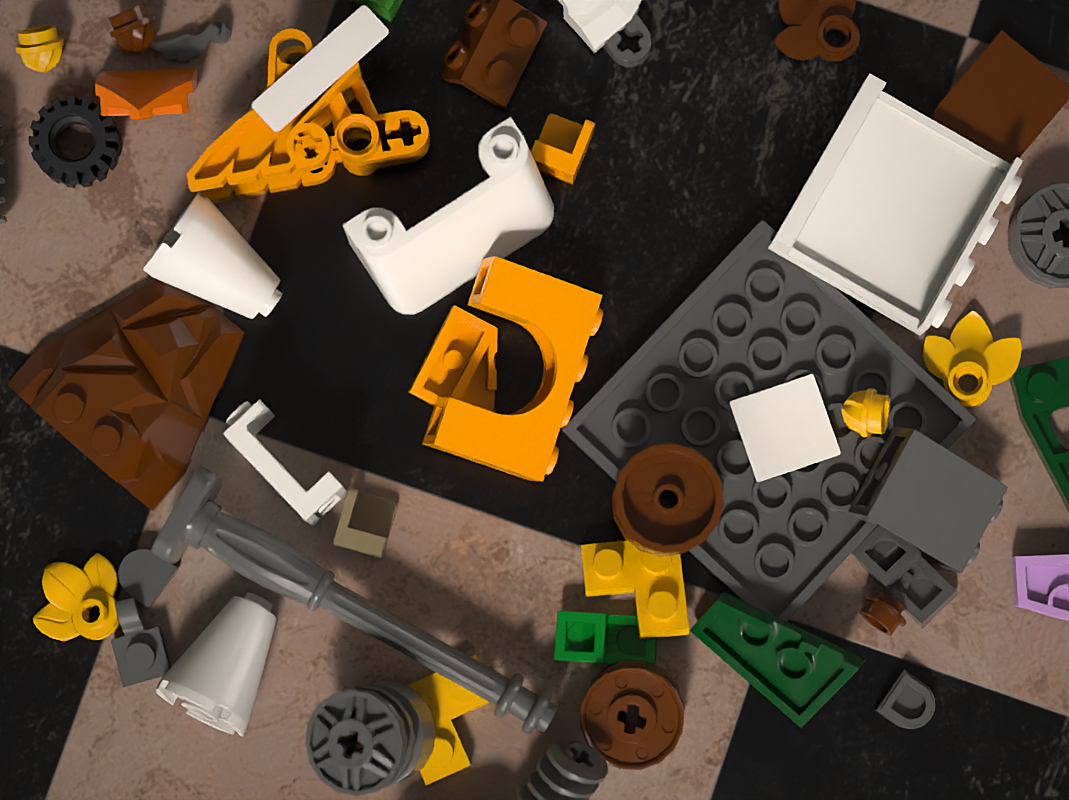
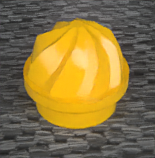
[15,25,64,72]
[841,388,890,438]

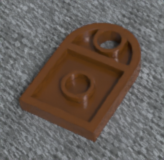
[930,30,1069,164]

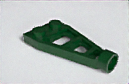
[1010,357,1069,512]

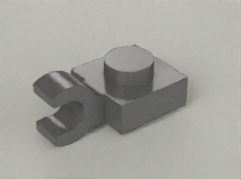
[111,597,171,687]

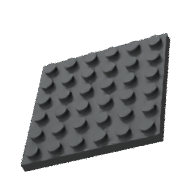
[562,219,976,622]

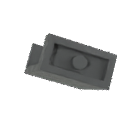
[848,426,1008,573]

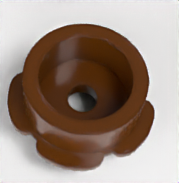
[859,591,906,636]

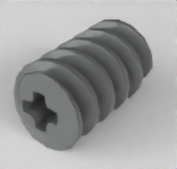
[517,741,608,800]

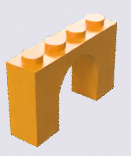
[422,256,603,481]

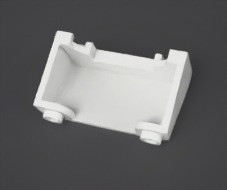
[343,117,554,315]

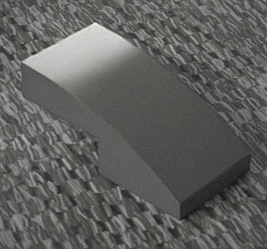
[851,525,957,628]

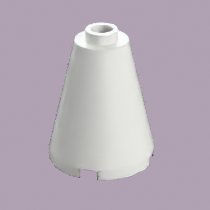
[142,192,283,319]
[155,592,277,736]

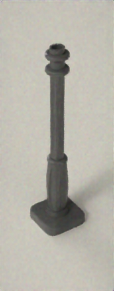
[151,466,558,734]

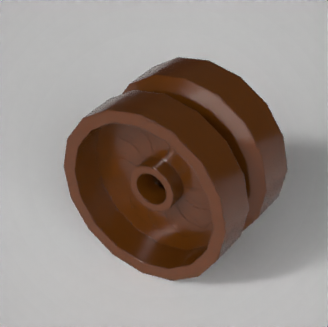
[611,443,724,557]

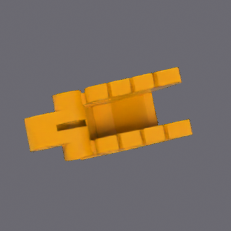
[187,29,430,203]

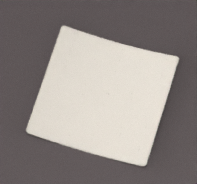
[730,374,841,482]

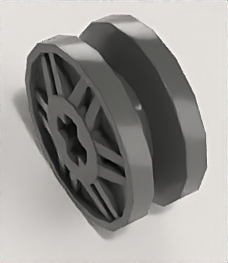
[1008,183,1069,288]

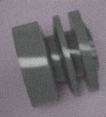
[305,679,436,796]

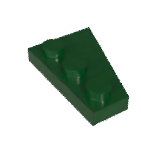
[689,592,865,728]

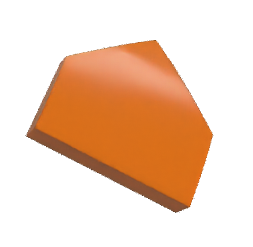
[95,68,198,120]

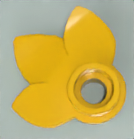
[923,311,1022,408]
[33,553,120,641]

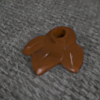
[774,0,860,62]

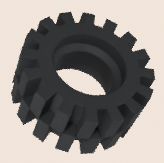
[28,95,121,188]

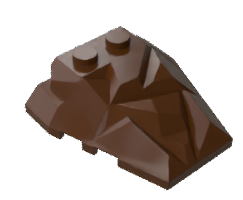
[7,279,245,511]

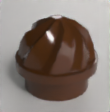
[108,4,156,52]

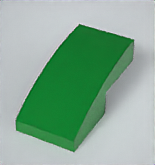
[554,611,657,665]

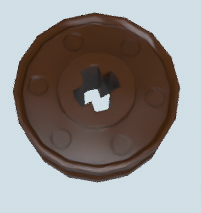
[580,660,685,770]

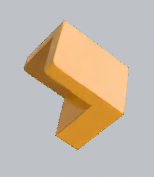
[531,114,595,184]

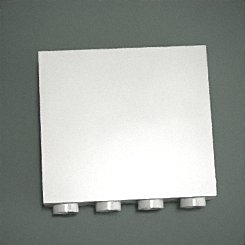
[768,73,1023,335]

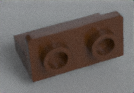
[441,0,548,107]

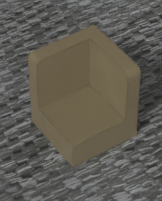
[333,487,397,559]

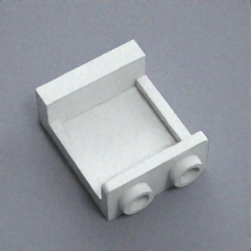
[223,400,347,526]

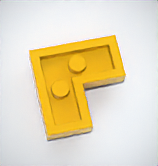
[581,540,689,639]
[408,655,489,785]

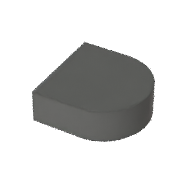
[118,549,179,608]
[875,670,935,729]

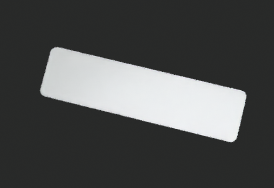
[252,5,389,132]

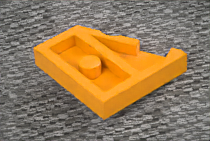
[408,305,498,412]

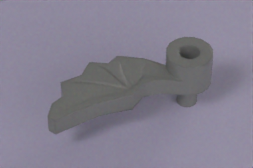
[150,22,231,64]

